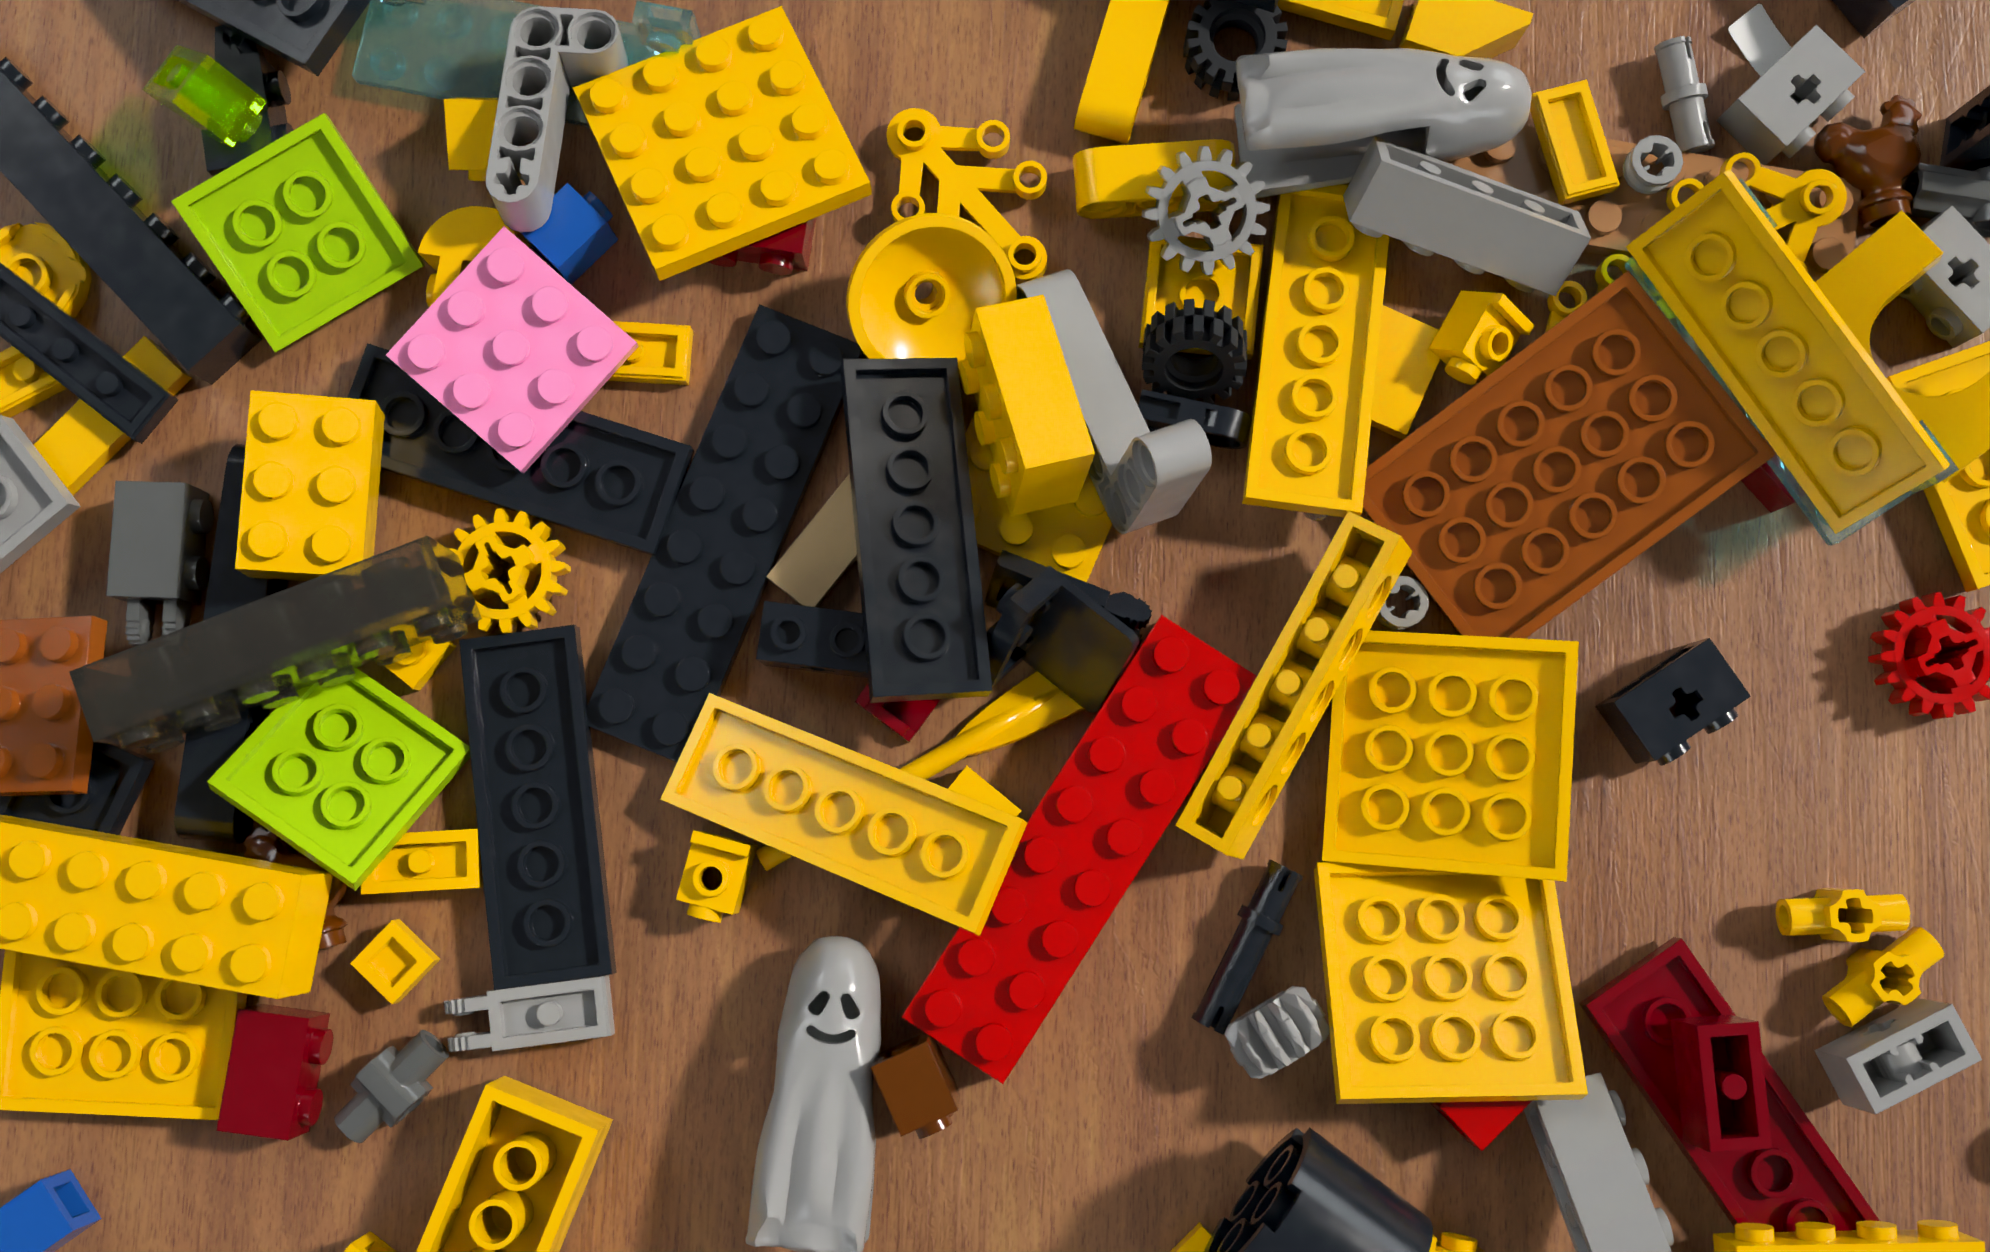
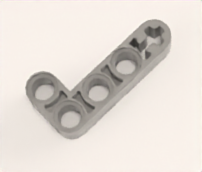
[486,6,629,233]

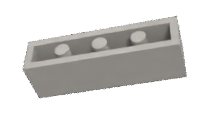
[1343,136,1591,296]
[1524,1072,1674,1252]

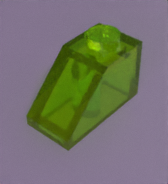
[142,45,267,147]

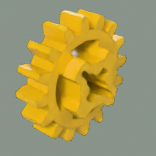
[439,508,571,634]

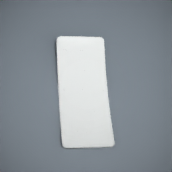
[1728,4,1799,104]

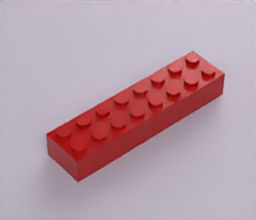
[902,615,1257,1084]

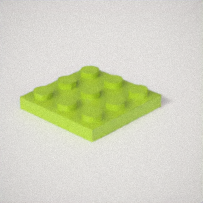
[171,113,425,353]
[207,650,471,891]

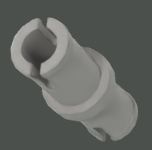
[1654,36,1715,154]

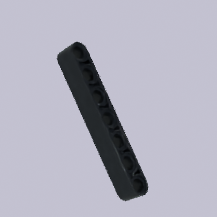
[174,444,288,844]

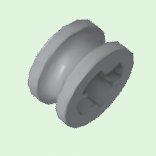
[1622,135,1683,194]
[1376,576,1429,630]

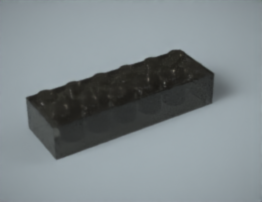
[69,536,482,754]

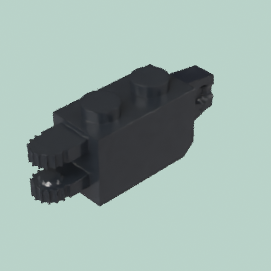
[193,25,294,176]

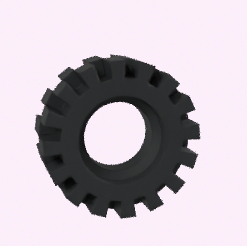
[1183,0,1288,101]
[1142,299,1247,404]

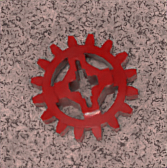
[1868,592,1990,719]

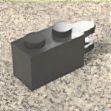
[106,481,214,647]

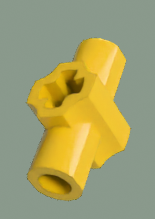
[1775,888,1910,942]
[1822,927,1944,1027]

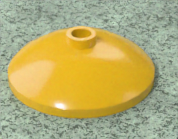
[846,213,1017,379]

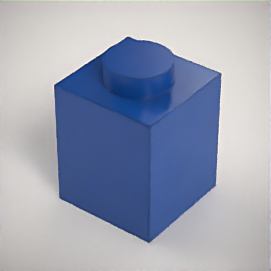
[520,182,618,285]
[0,1169,102,1252]

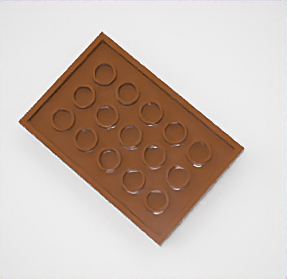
[1362,270,1776,639]

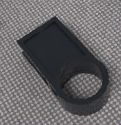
[1138,389,1252,449]

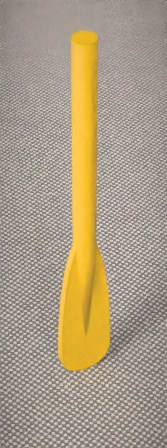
[756,671,1084,871]

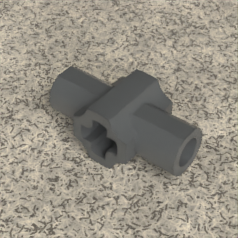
[334,1030,449,1143]

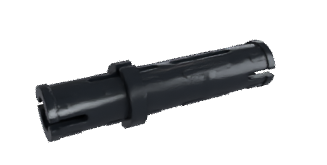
[1192,859,1303,1035]

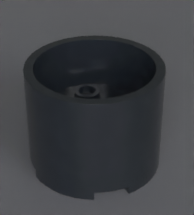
[1204,1127,1433,1252]

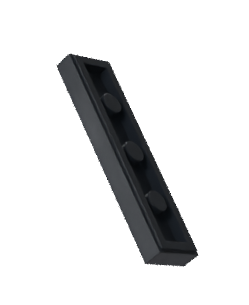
[0,262,179,444]

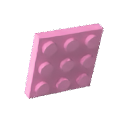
[386,226,639,474]

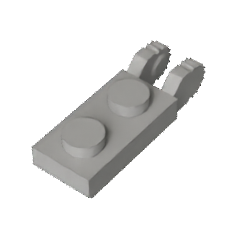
[444,975,615,1052]

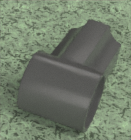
[1902,163,1990,238]

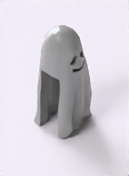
[1234,48,1532,199]
[746,936,881,1252]

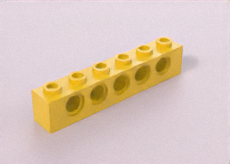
[1175,511,1413,859]

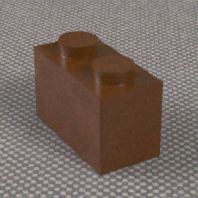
[871,1032,960,1139]

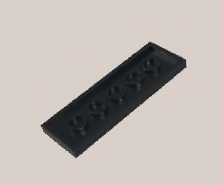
[347,343,694,555]
[840,358,993,703]
[459,625,617,990]

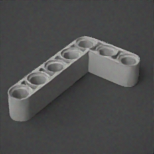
[1016,269,1212,535]

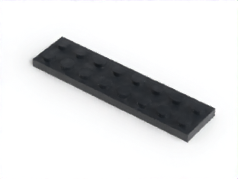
[586,304,864,762]

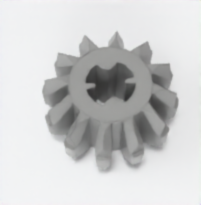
[1225,986,1330,1079]

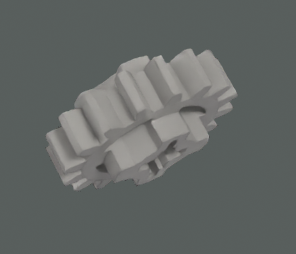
[1142,146,1270,275]

